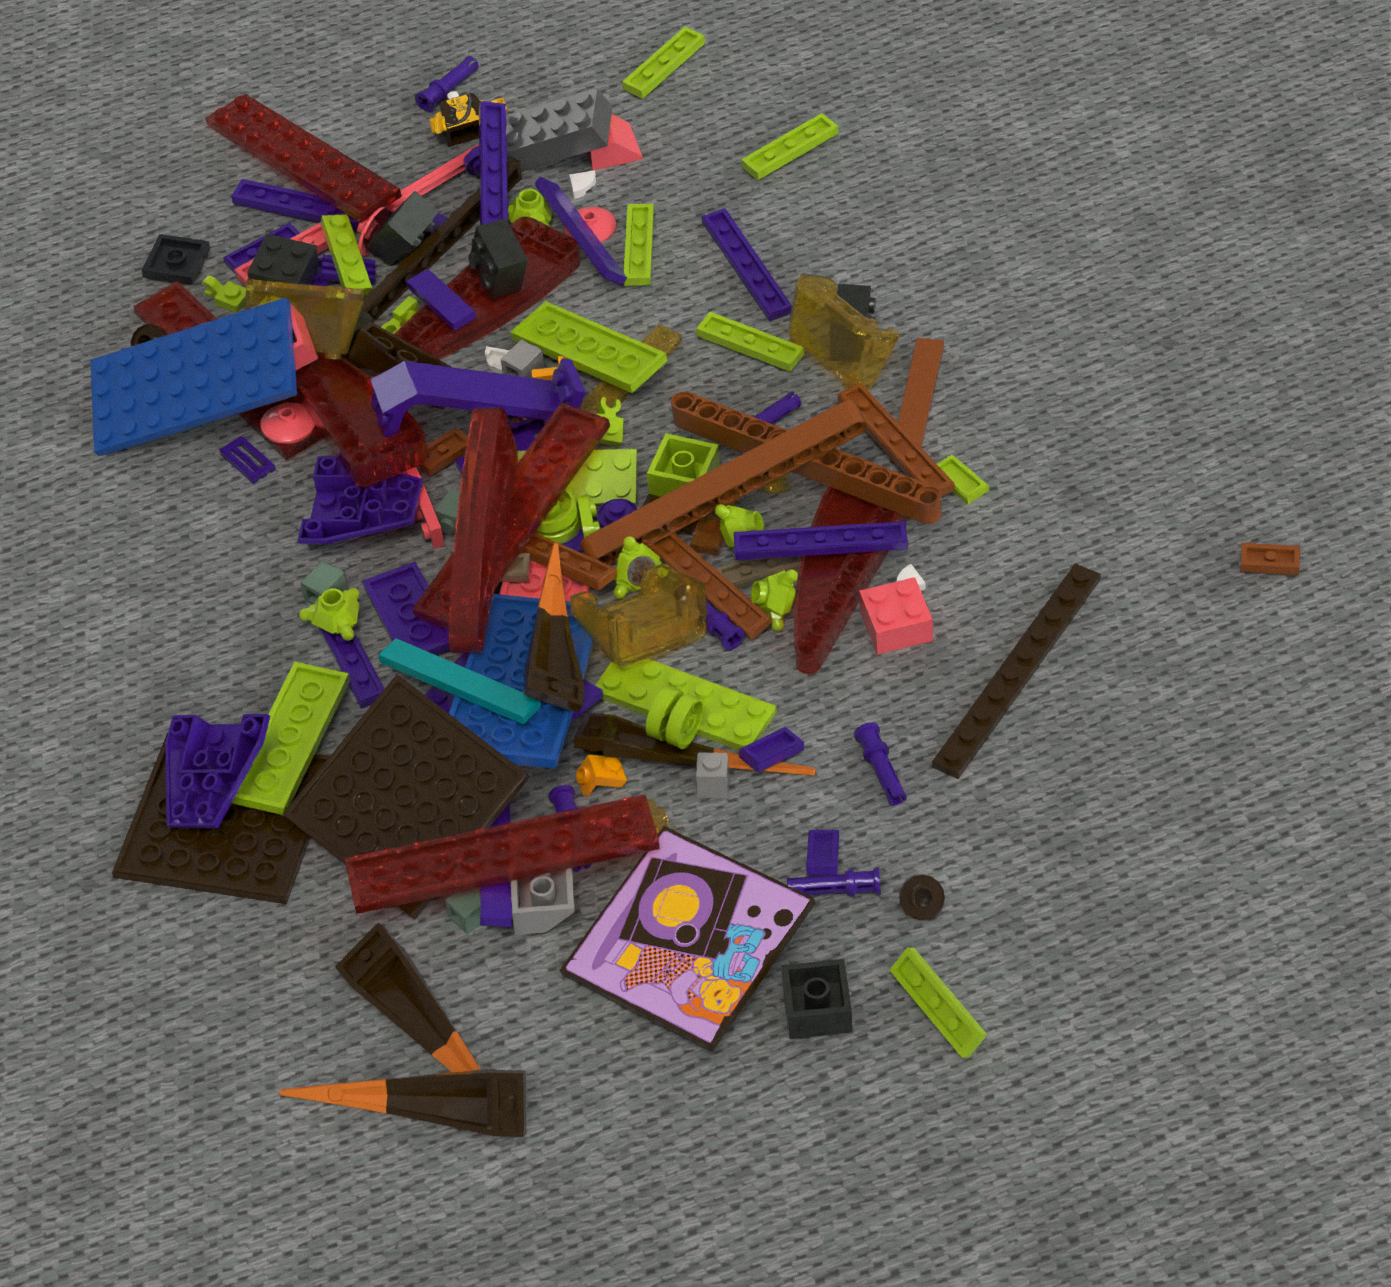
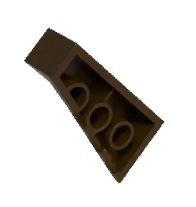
[348,321,451,409]

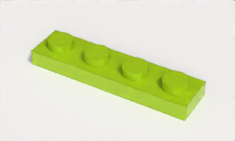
[622,26,705,99]
[741,113,839,180]
[624,203,654,286]
[321,214,372,297]
[696,312,804,372]
[889,947,987,1058]

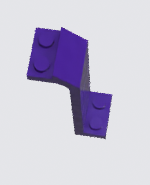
[370,359,586,438]

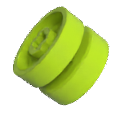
[524,485,581,544]
[646,685,705,749]

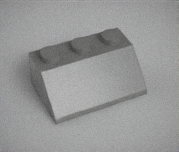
[509,834,574,935]

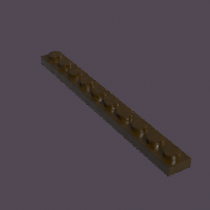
[355,157,522,322]
[932,563,1101,779]

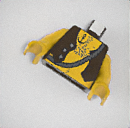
[429,91,508,147]

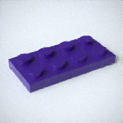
[362,561,458,655]

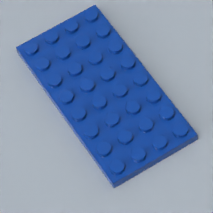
[90,297,297,456]
[449,593,604,769]

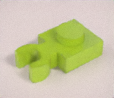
[593,397,624,447]

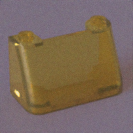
[787,273,901,390]
[244,279,365,359]
[570,564,707,667]

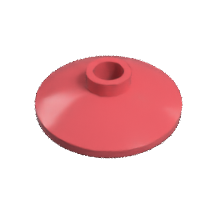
[357,207,389,256]
[564,207,616,243]
[261,403,316,444]

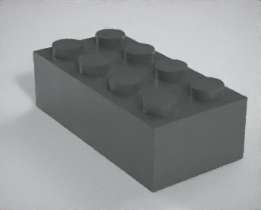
[506,88,612,172]

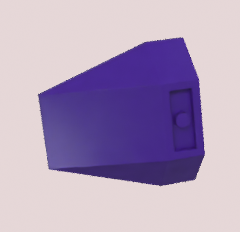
[297,456,423,544]
[165,714,271,828]

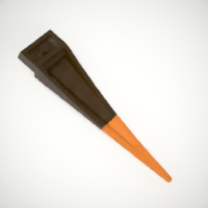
[522,543,584,713]
[574,712,815,776]
[335,923,481,1072]
[278,1068,526,1137]

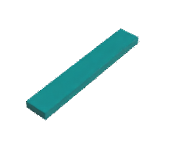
[378,639,541,725]

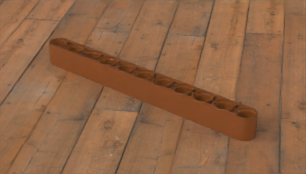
[671,391,942,524]
[580,400,867,566]

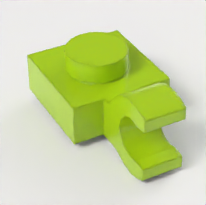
[202,276,252,313]
[381,296,420,339]

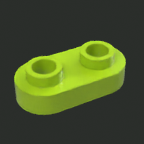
[577,495,600,538]

